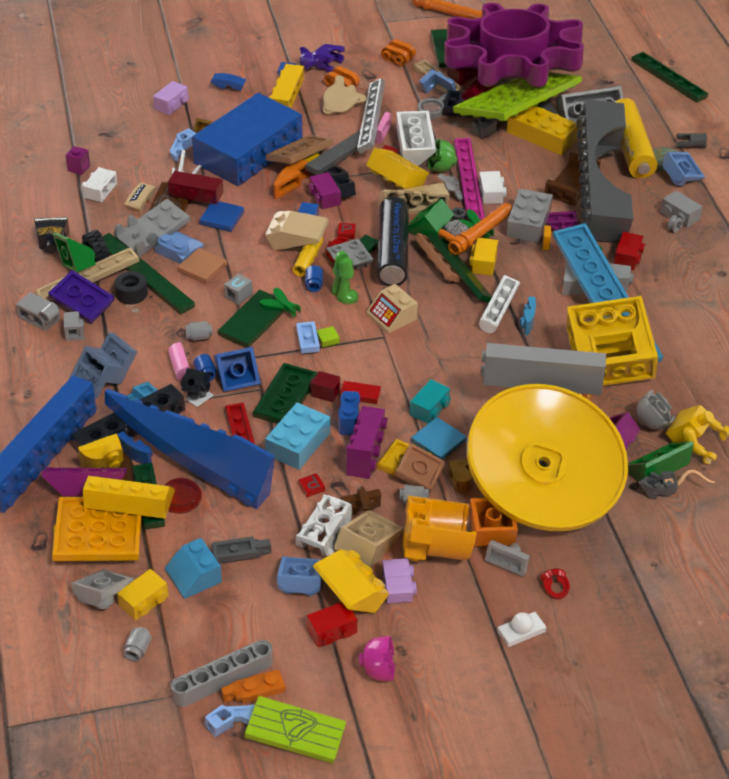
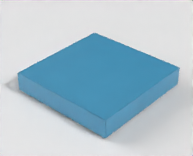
[411,417,467,460]

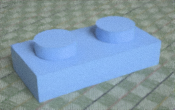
[296,321,320,354]

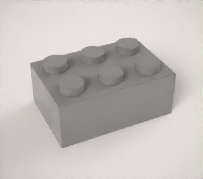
[506,189,553,243]

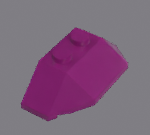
[42,467,127,497]

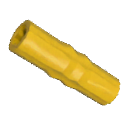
[292,237,323,277]

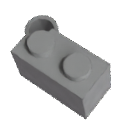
[16,292,60,331]

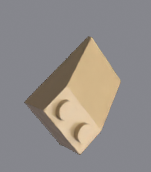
[265,210,329,251]
[334,510,404,567]

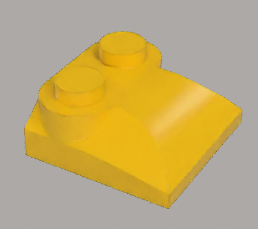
[78,433,123,468]

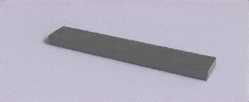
[305,130,376,175]

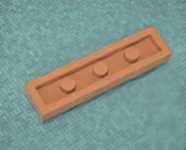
[414,233,462,283]

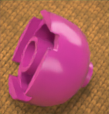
[359,636,395,682]

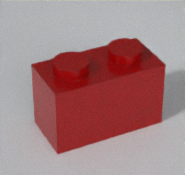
[614,231,645,270]
[307,602,358,648]

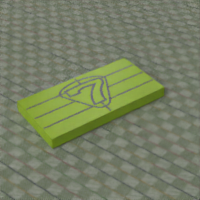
[244,696,346,764]

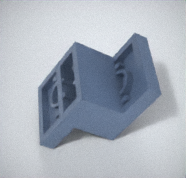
[69,332,138,399]

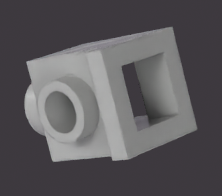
[64,311,85,341]

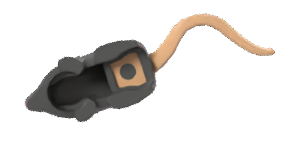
[639,470,715,499]

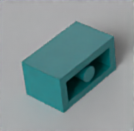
[409,379,451,424]

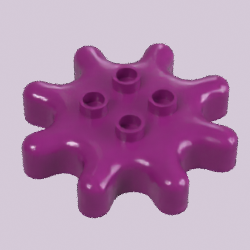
[445,3,584,88]

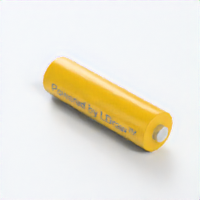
[615,98,658,179]

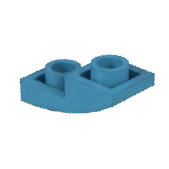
[520,297,536,335]

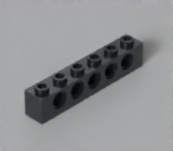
[71,384,185,454]

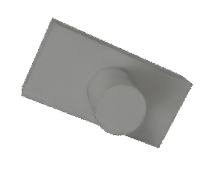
[485,540,530,576]

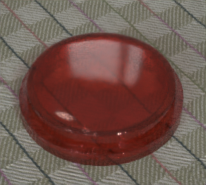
[163,478,202,514]

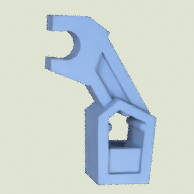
[170,128,196,161]
[204,704,255,737]

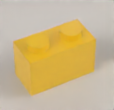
[469,238,498,276]
[117,569,169,621]

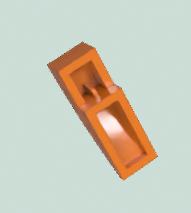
[273,159,310,199]

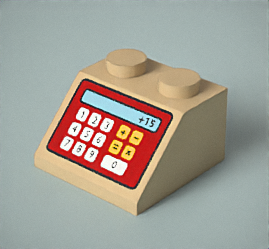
[366,284,418,334]

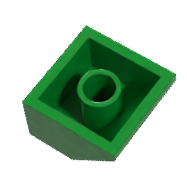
[408,199,454,236]
[53,232,96,272]

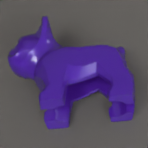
[299,44,345,73]

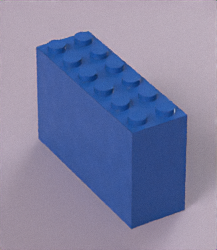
[192,93,303,186]

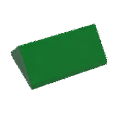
[628,441,694,483]

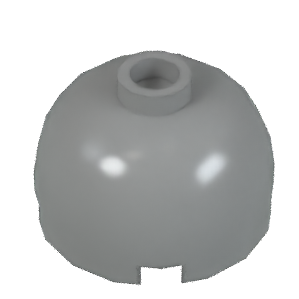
[637,390,675,430]

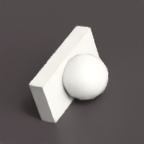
[497,612,546,647]

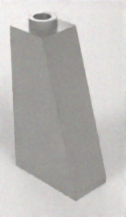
[562,262,634,295]

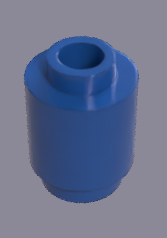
[305,266,323,292]
[193,354,216,382]

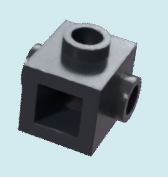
[181,368,211,399]

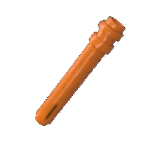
[412,0,482,19]
[438,203,513,255]

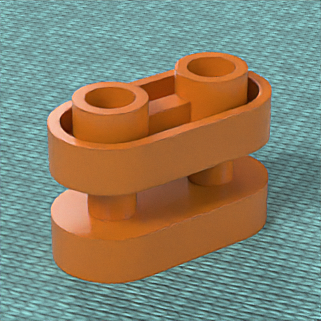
[381,39,416,66]
[324,66,360,87]

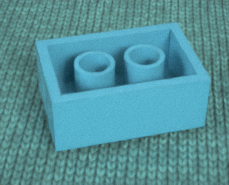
[265,403,330,470]

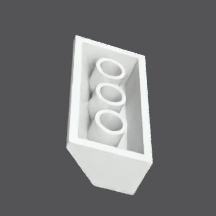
[396,111,436,166]

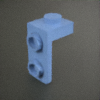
[419,69,457,94]

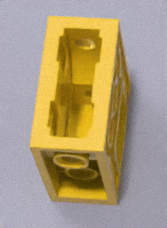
[566,296,658,386]

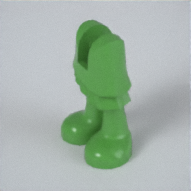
[332,251,359,304]

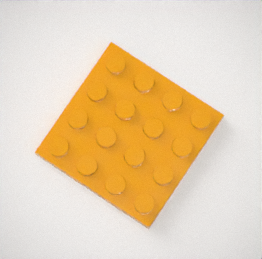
[52,497,142,561]

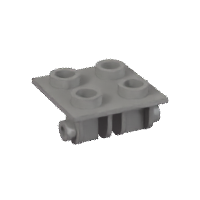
[326,239,373,270]

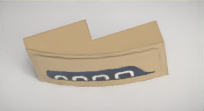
[124,182,157,212]

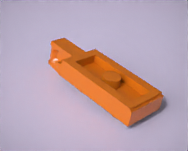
[221,669,286,704]

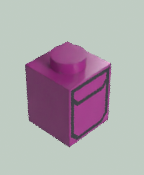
[66,146,90,175]

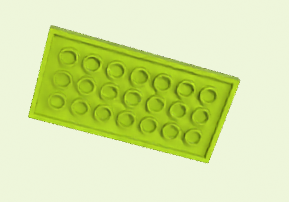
[453,72,582,121]

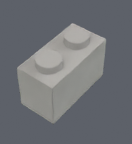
[661,191,703,228]

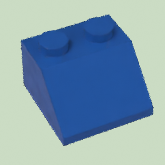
[213,347,261,392]

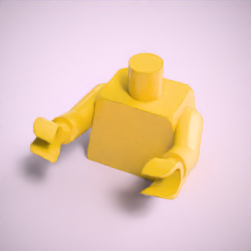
[665,405,729,464]

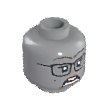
[444,220,469,241]

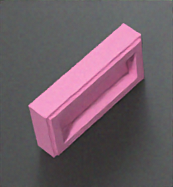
[376,112,391,144]

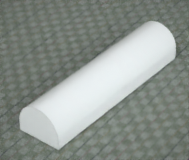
[479,275,520,333]

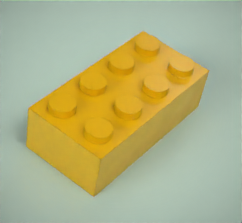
[507,106,579,155]

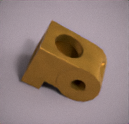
[448,458,472,493]

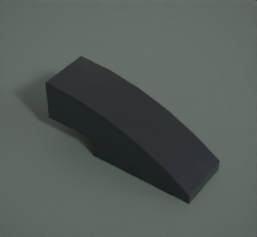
[323,165,356,198]

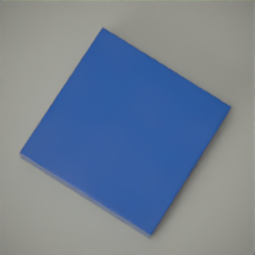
[199,201,245,232]

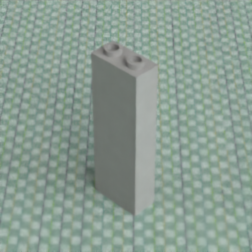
[480,343,606,395]

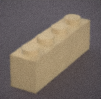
[378,183,449,214]

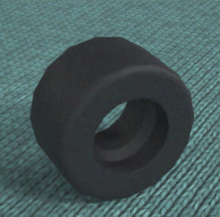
[114,271,148,305]

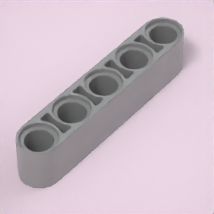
[171,640,273,707]

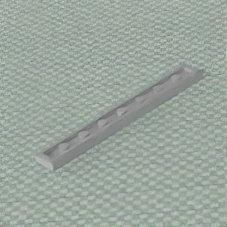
[357,78,385,153]

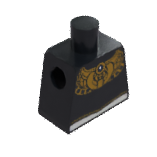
[34,217,70,253]

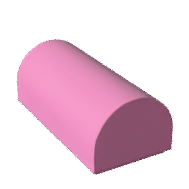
[168,342,189,381]

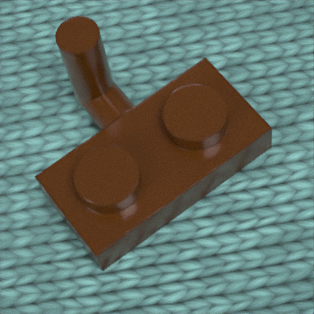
[339,486,382,514]

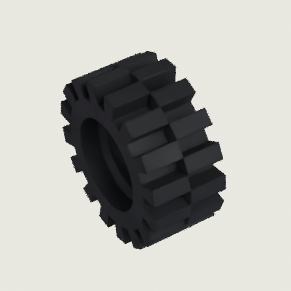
[82,230,109,263]

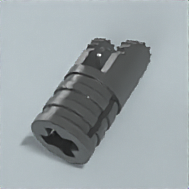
[676,133,707,148]

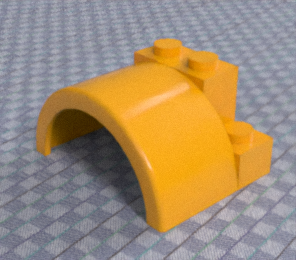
[402,496,476,561]

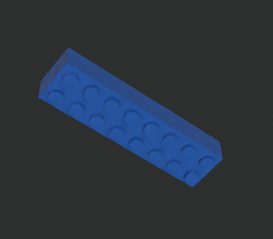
[0,375,97,513]

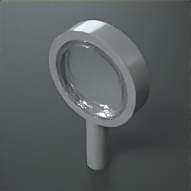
[418,92,448,119]

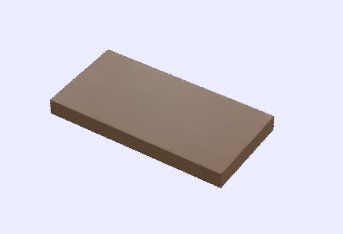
[266,135,333,164]

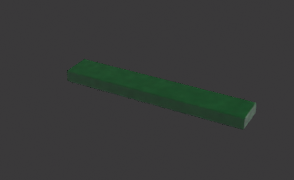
[631,51,709,103]
[428,232,493,303]

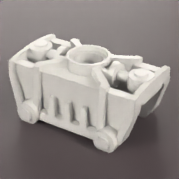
[296,494,352,557]

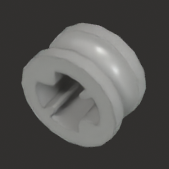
[667,215,683,232]

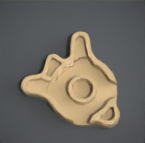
[322,75,366,116]

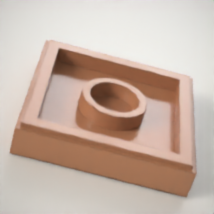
[177,248,227,284]
[394,443,445,494]

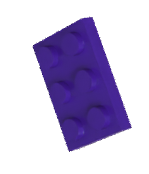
[48,270,115,324]

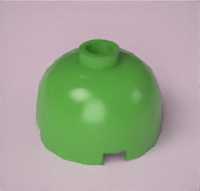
[427,139,457,173]

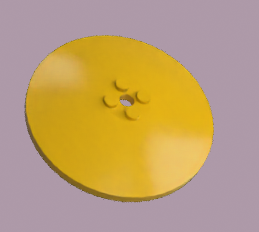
[467,384,628,531]

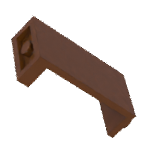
[544,152,601,206]

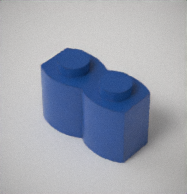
[339,391,360,436]

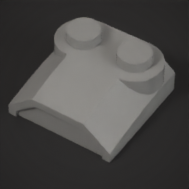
[72,569,133,609]

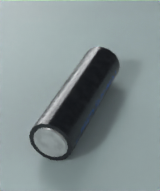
[377,197,409,286]

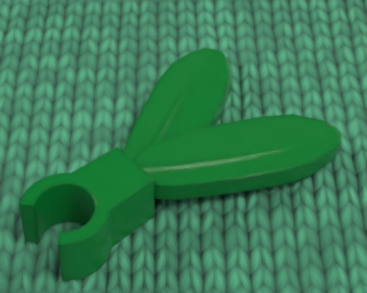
[459,209,494,239]
[260,288,301,317]

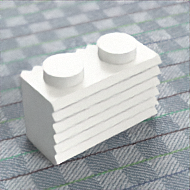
[81,167,117,202]
[479,171,507,205]

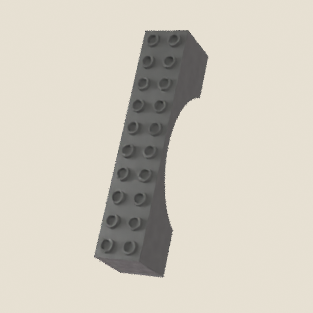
[576,99,633,243]

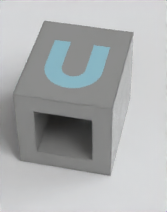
[224,273,253,305]

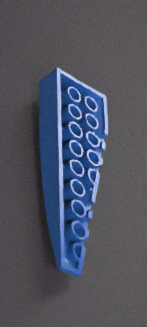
[105,389,275,510]

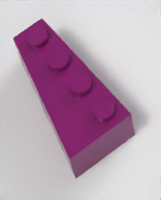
[346,406,388,479]

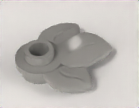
[438,174,463,200]

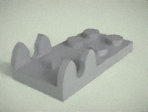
[114,199,190,257]

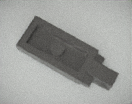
[212,536,272,563]

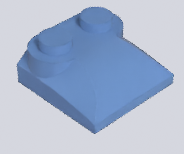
[662,152,705,186]
[154,231,204,264]
[277,556,322,596]

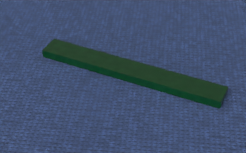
[102,233,195,315]

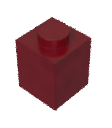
[310,371,340,403]

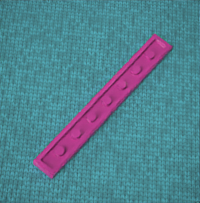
[454,138,484,221]

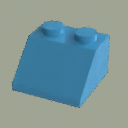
[165,538,222,599]

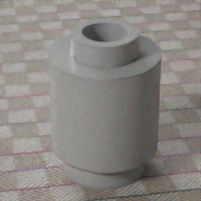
[185,321,212,341]
[399,485,429,505]
[123,627,152,662]

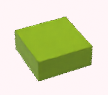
[316,326,340,347]

